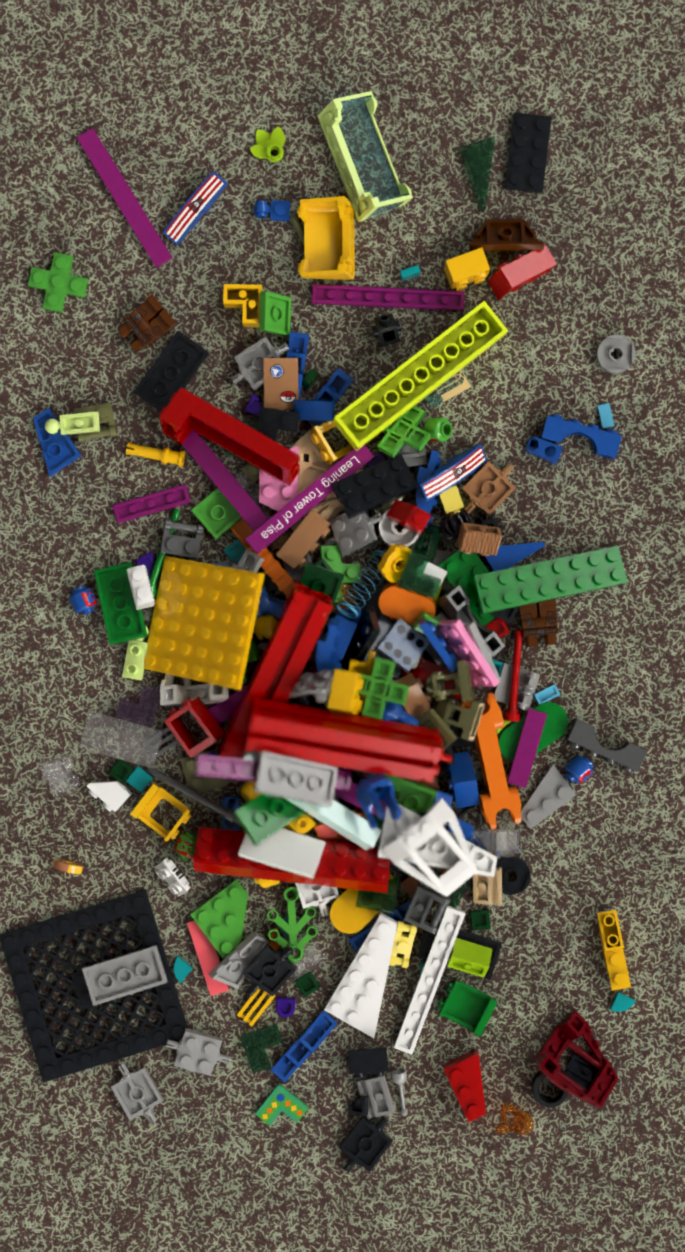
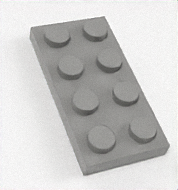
[254,751,338,807]
[82,944,168,1006]

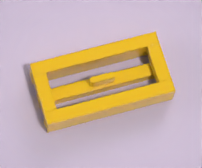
[237,989,275,1027]

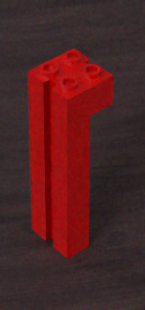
[159,387,300,486]

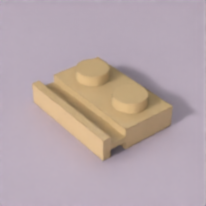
[473,867,502,906]

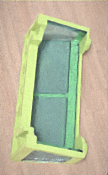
[318,91,413,222]

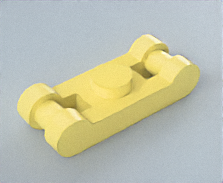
[389,921,417,968]

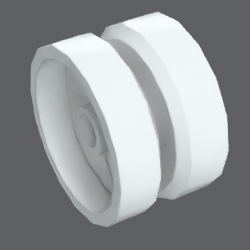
[378,509,419,547]

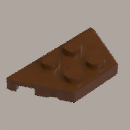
[469,219,544,251]

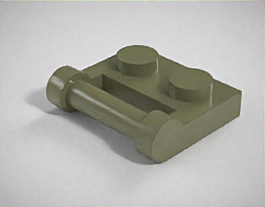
[73,402,117,443]

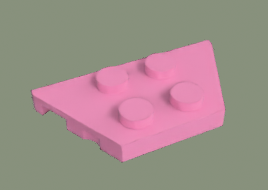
[259,446,298,512]

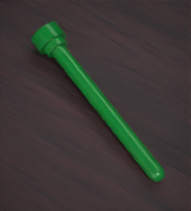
[149,509,180,598]

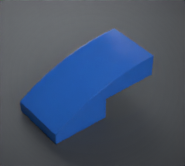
[294,399,334,421]

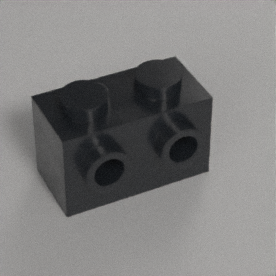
[347,1047,389,1078]

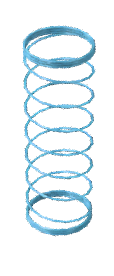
[337,550,385,619]

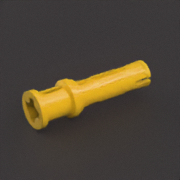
[126,442,185,468]

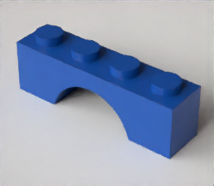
[540,414,622,460]

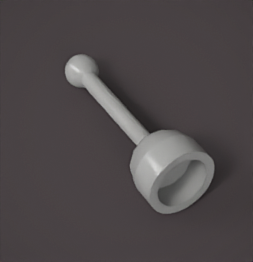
[391,1069,408,1116]

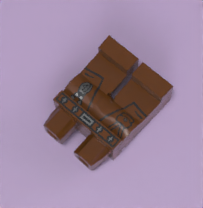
[118,294,177,352]
[518,599,559,647]

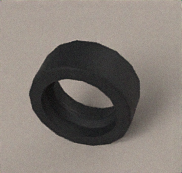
[531,1071,568,1108]

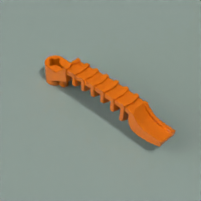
[230,518,296,598]

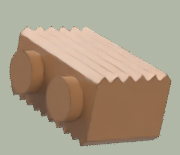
[457,523,502,556]

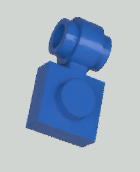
[253,200,290,222]

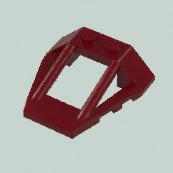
[535,1010,619,1108]

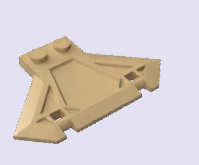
[290,430,362,531]

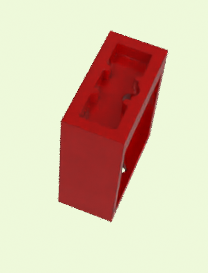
[164,696,225,758]

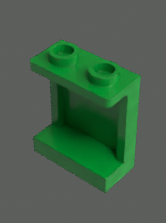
[437,978,498,1037]

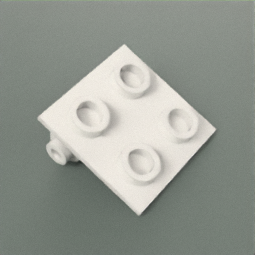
[155,858,191,897]

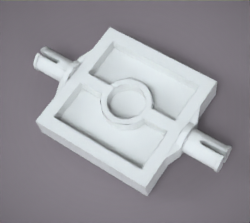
[295,883,340,917]

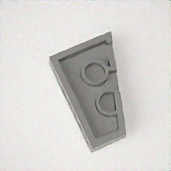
[521,764,576,829]
[208,932,269,989]

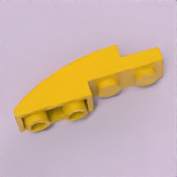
[597,910,631,991]

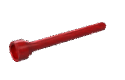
[504,629,523,722]

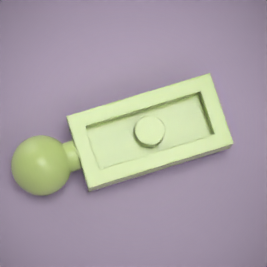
[45,411,100,435]
[122,626,149,680]

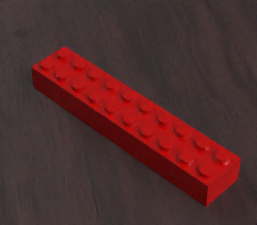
[193,827,391,893]

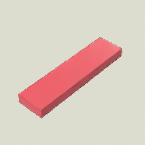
[187,920,229,996]

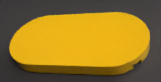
[330,874,396,934]

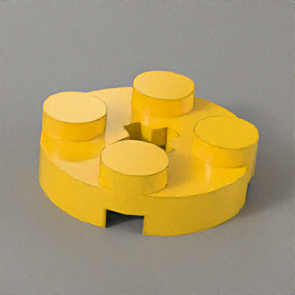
[378,544,415,583]

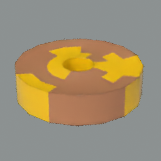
[52,858,84,874]

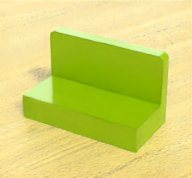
[447,938,492,978]

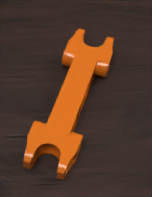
[461,692,521,830]

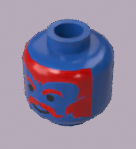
[69,586,97,615]
[564,756,593,784]

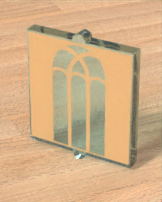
[435,370,472,403]

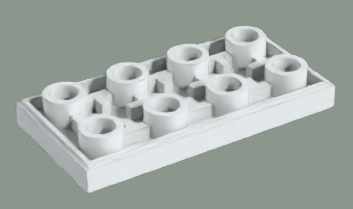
[238,828,326,879]

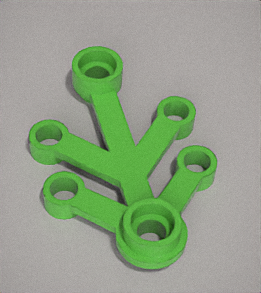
[266,887,318,963]

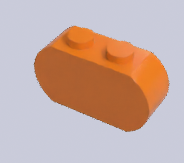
[379,582,436,627]

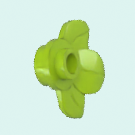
[250,127,286,163]

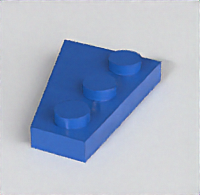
[33,408,82,477]
[417,617,458,672]

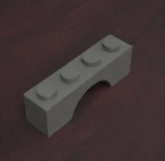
[436,585,505,658]
[566,718,648,773]

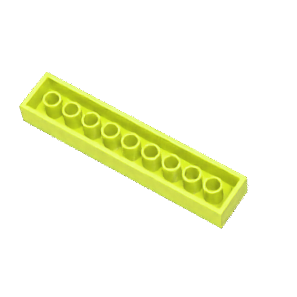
[332,301,508,452]

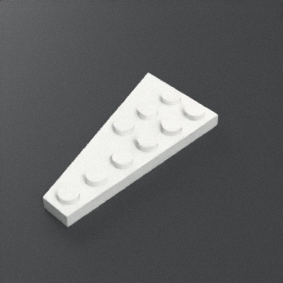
[378,803,497,877]
[324,912,398,1038]

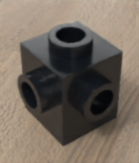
[372,313,401,346]

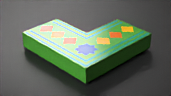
[255,1083,309,1126]

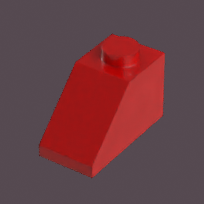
[386,499,432,536]

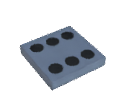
[376,619,430,673]

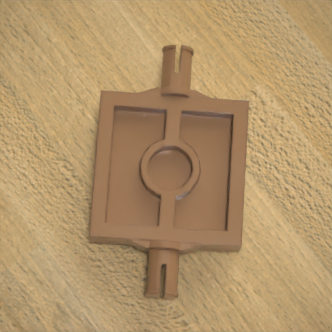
[462,461,516,516]

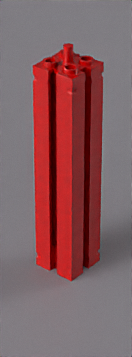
[219,581,333,759]
[245,697,452,783]

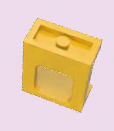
[310,421,370,465]
[131,782,192,842]

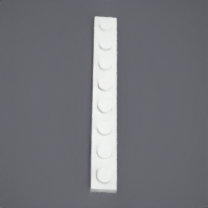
[394,905,465,1054]

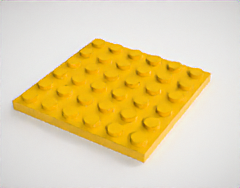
[144,556,265,690]

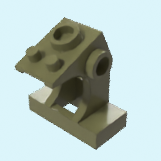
[425,661,474,703]
[436,698,485,741]

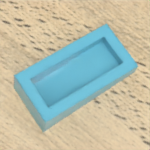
[597,403,614,429]
[534,684,560,705]

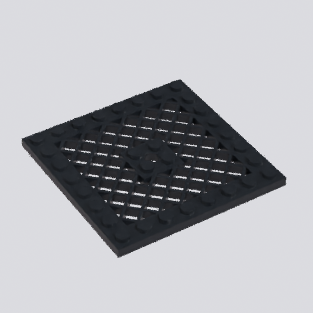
[0,889,189,1083]

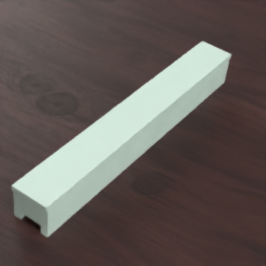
[243,751,382,850]

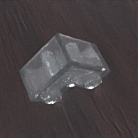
[39,753,80,798]
[468,828,520,859]

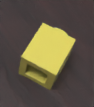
[438,485,464,516]

